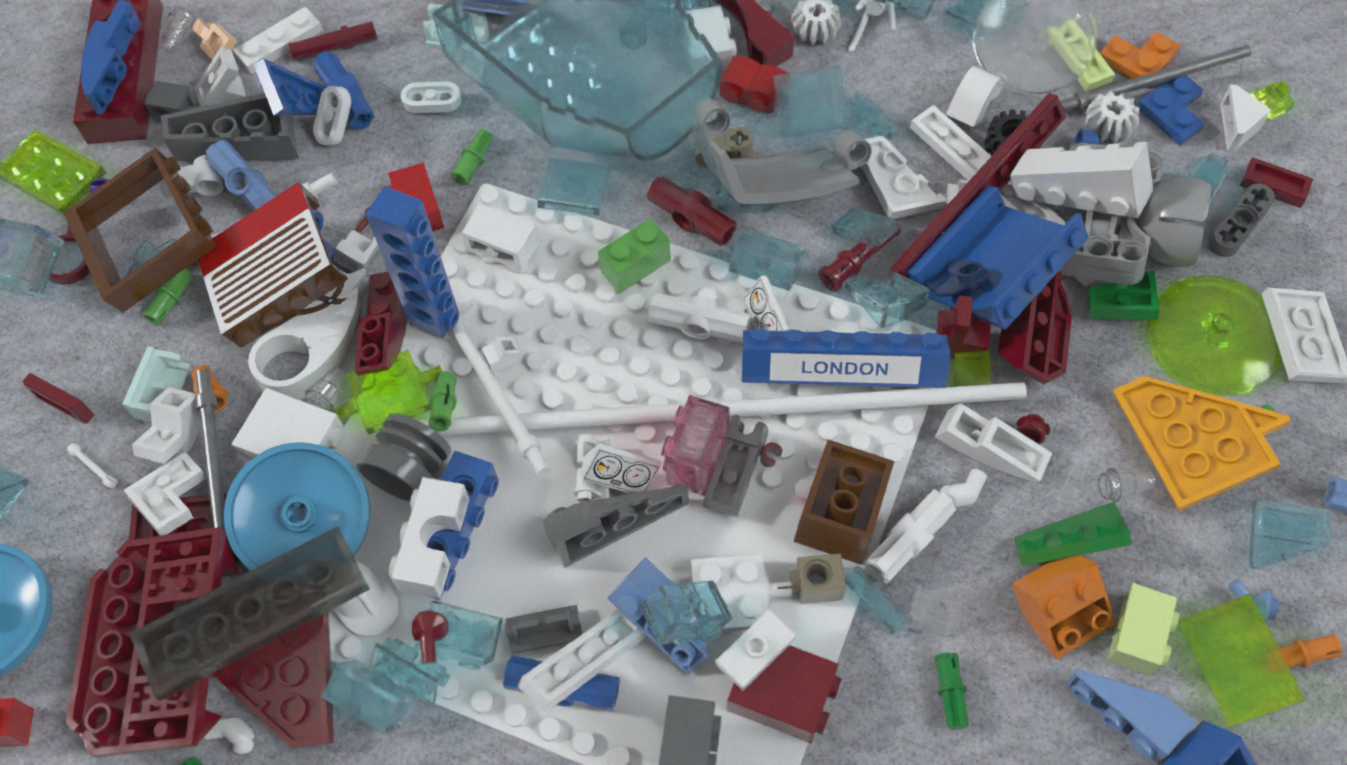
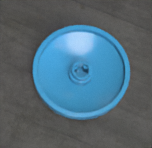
[224,442,371,585]
[0,544,53,677]

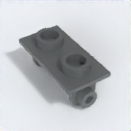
[505,604,582,654]

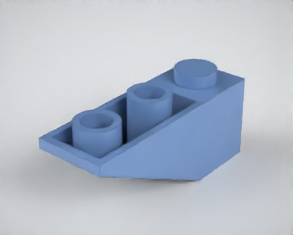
[607,557,711,675]
[1066,669,1196,764]

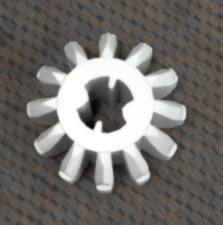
[792,0,841,46]
[1085,91,1140,144]

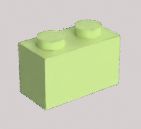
[1107,583,1179,676]

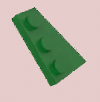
[1014,501,1132,566]

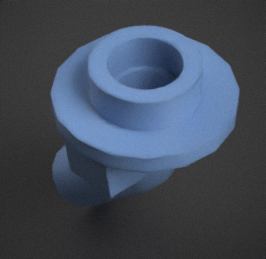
[1228,579,1279,626]

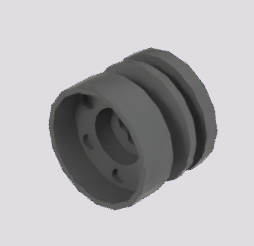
[357,413,451,502]

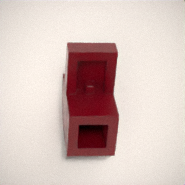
[936,295,991,363]

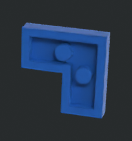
[1137,75,1205,146]

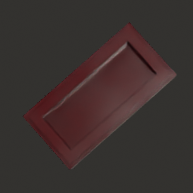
[1239,157,1313,208]
[22,373,94,424]

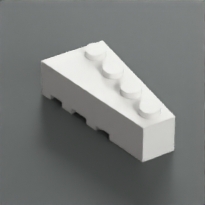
[1010,142,1153,218]

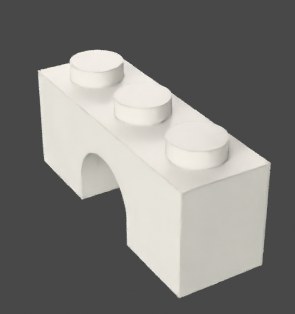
[389,477,470,599]

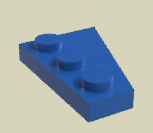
[254,58,324,116]

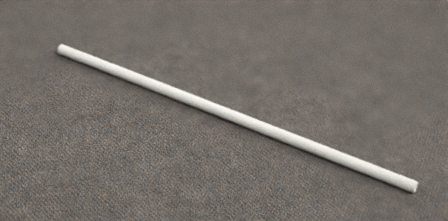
[418,382,1027,436]

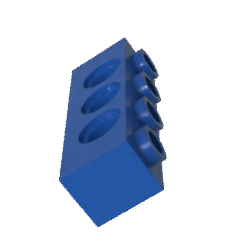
[427,451,499,601]

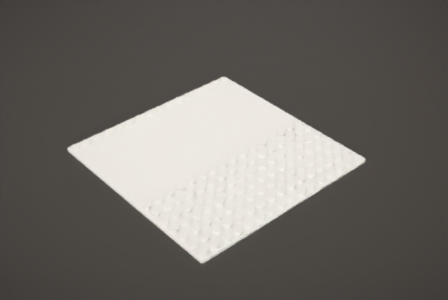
[244,184,936,765]

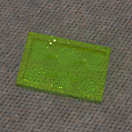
[0,129,106,216]
[1178,593,1305,729]

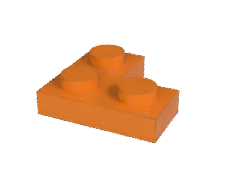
[1099,31,1181,89]

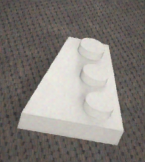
[852,136,948,219]

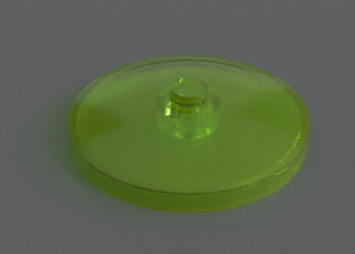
[1147,275,1282,396]

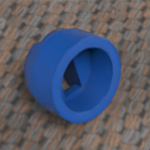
[1073,128,1100,145]

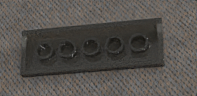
[130,526,370,701]

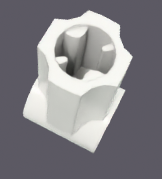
[159,155,223,198]

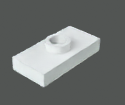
[716,609,796,691]

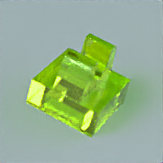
[1251,80,1295,121]

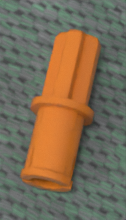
[1260,633,1343,673]

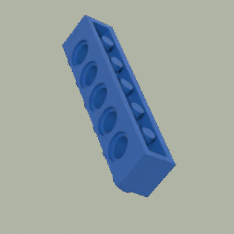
[366,186,459,339]

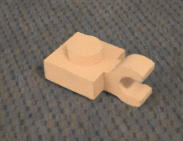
[192,18,238,60]

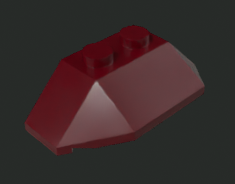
[998,271,1072,384]

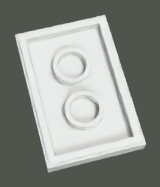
[1261,287,1347,384]

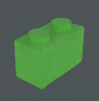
[598,218,671,294]

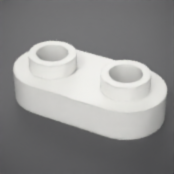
[401,81,462,113]
[313,86,351,145]

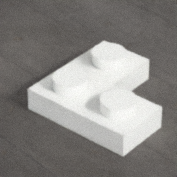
[124,452,206,536]

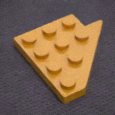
[1113,375,1291,512]

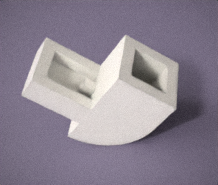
[946,66,1003,127]
[132,387,201,464]

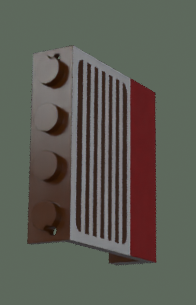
[198,182,348,348]

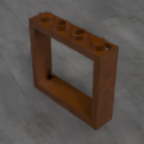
[64,148,216,313]

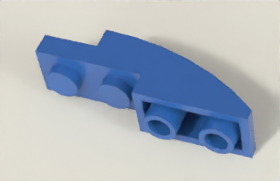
[81,0,141,115]

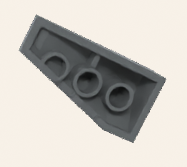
[542,485,689,568]

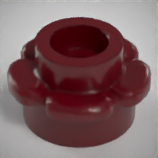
[1016,414,1050,444]

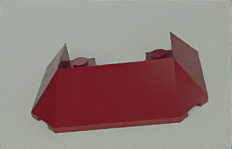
[65,527,240,757]

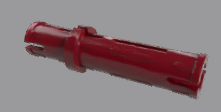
[288,20,378,61]

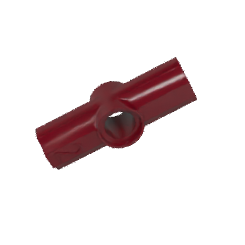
[647,176,737,246]

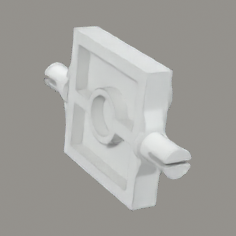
[677,553,792,633]

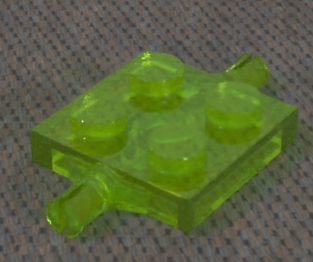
[333,350,442,435]

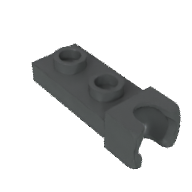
[702,415,769,517]

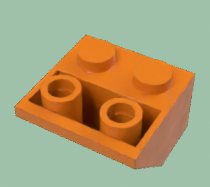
[1012,555,1116,659]

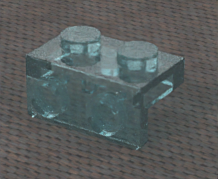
[414,601,503,670]

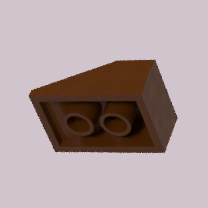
[793,439,894,565]

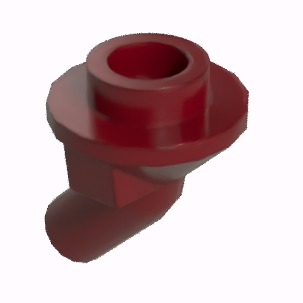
[411,610,449,664]

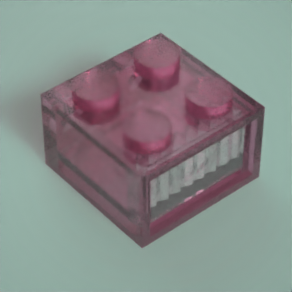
[661,395,730,496]

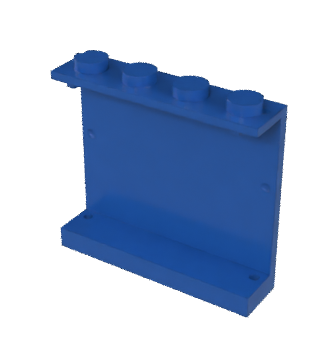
[907,185,1089,330]

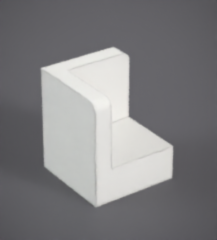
[333,230,379,272]

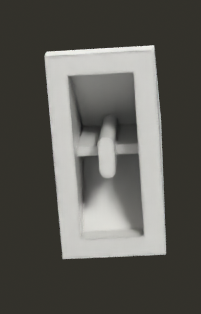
[1220,84,1271,152]

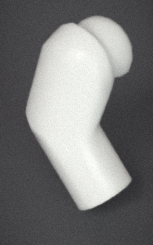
[940,469,987,507]
[204,717,255,754]

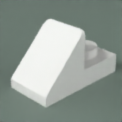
[195,47,246,107]

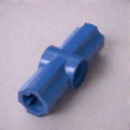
[312,51,375,130]
[503,655,620,712]

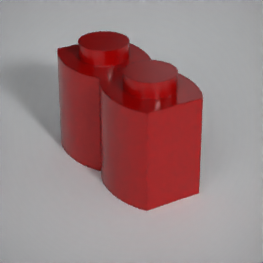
[719,56,788,113]

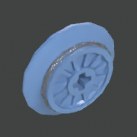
[451,0,528,15]

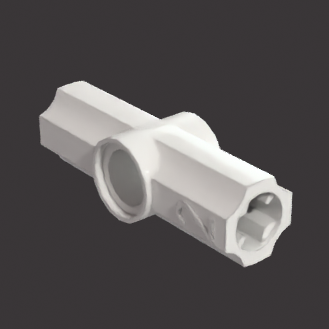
[648,293,751,343]
[864,489,957,585]

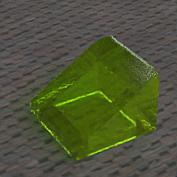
[953,351,991,386]

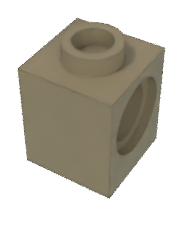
[790,553,846,604]

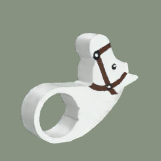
[248,269,369,400]

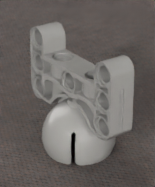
[1060,143,1211,285]

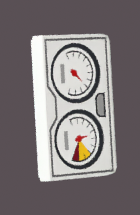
[743,275,790,331]
[581,443,661,494]

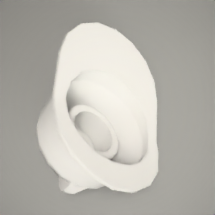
[325,560,399,637]

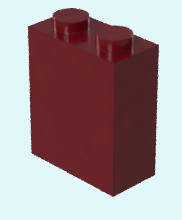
[727,645,842,744]

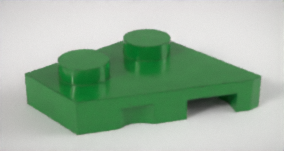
[1088,271,1160,321]

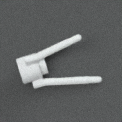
[849,0,896,52]

